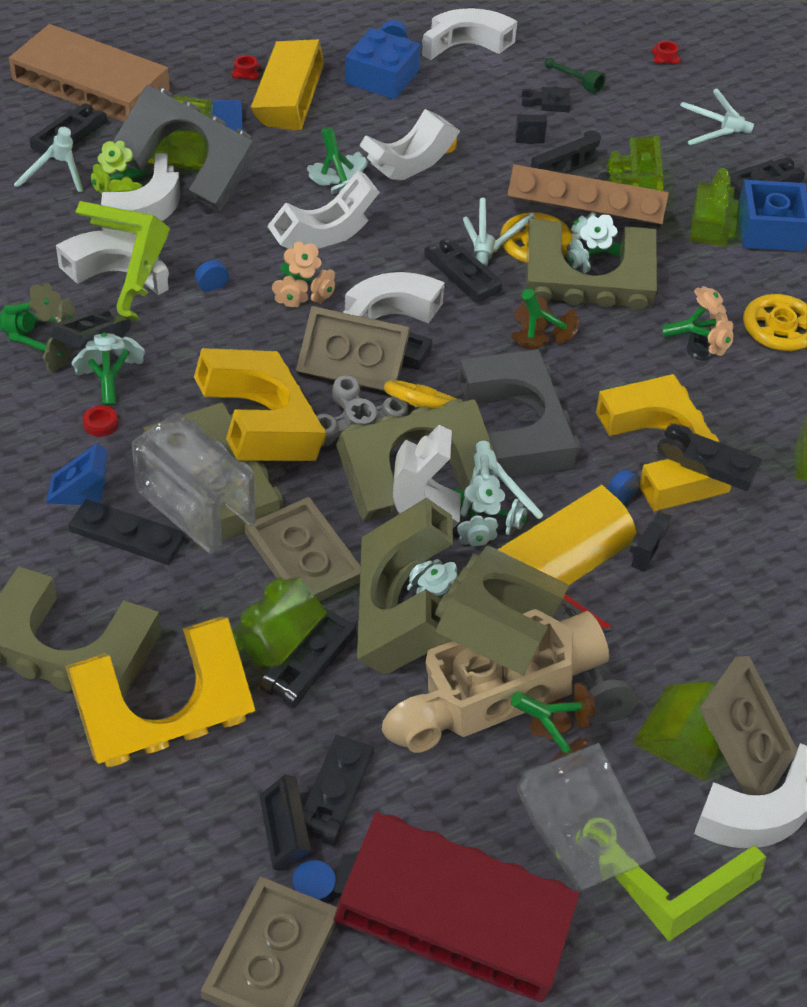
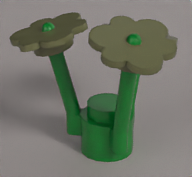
[0,283,76,373]

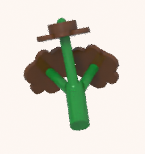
[511,289,580,350]
[511,683,596,768]

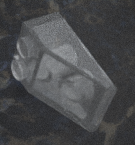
[516,743,656,892]

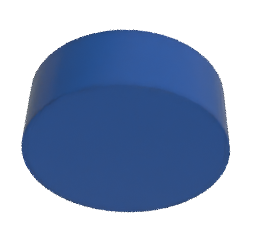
[380,20,407,38]
[195,260,229,292]
[608,469,640,504]
[292,860,336,903]

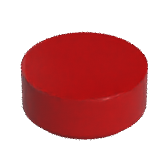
[82,405,119,437]

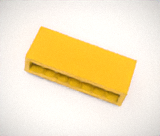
[251,39,325,130]
[497,485,637,585]

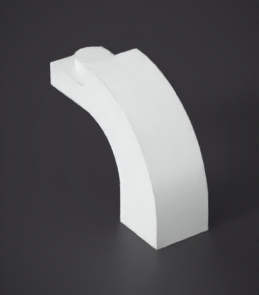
[422,8,517,60]
[359,109,460,180]
[101,153,180,231]
[267,170,380,249]
[56,230,169,295]
[343,272,445,323]
[393,425,461,528]
[694,743,807,848]

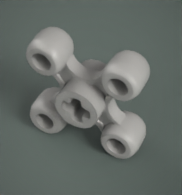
[316,375,409,447]

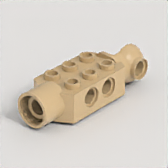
[382,609,609,753]

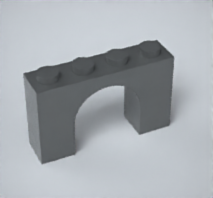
[113,85,257,212]
[458,349,580,478]

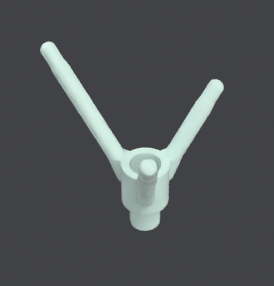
[680,89,754,145]
[14,127,83,192]
[463,197,535,267]
[460,441,543,519]

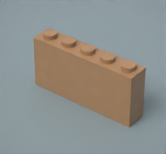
[8,24,170,122]
[507,164,669,226]

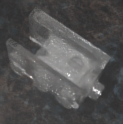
[131,411,255,554]

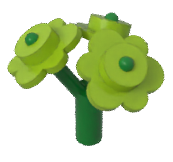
[91,140,146,195]

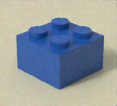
[345,28,421,99]
[737,180,807,251]

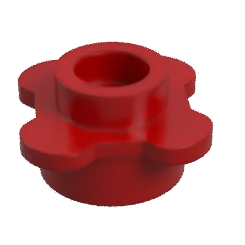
[651,40,681,64]
[231,55,261,80]

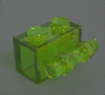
[607,135,663,191]
[689,168,739,247]
[232,577,327,667]

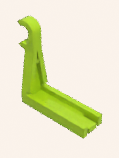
[75,201,170,321]
[575,827,766,941]

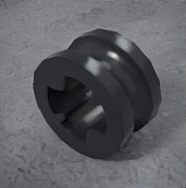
[686,332,715,361]

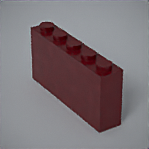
[333,812,579,1003]

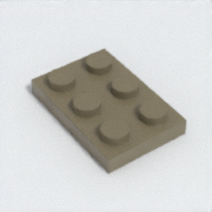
[296,306,410,392]
[245,497,361,611]
[699,656,797,795]
[200,876,337,1007]

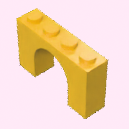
[194,348,326,461]
[596,374,731,512]
[65,616,256,767]

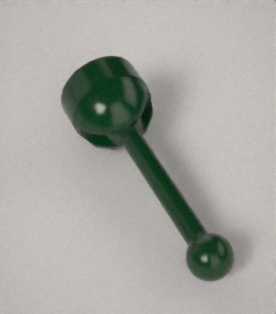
[544,58,606,94]

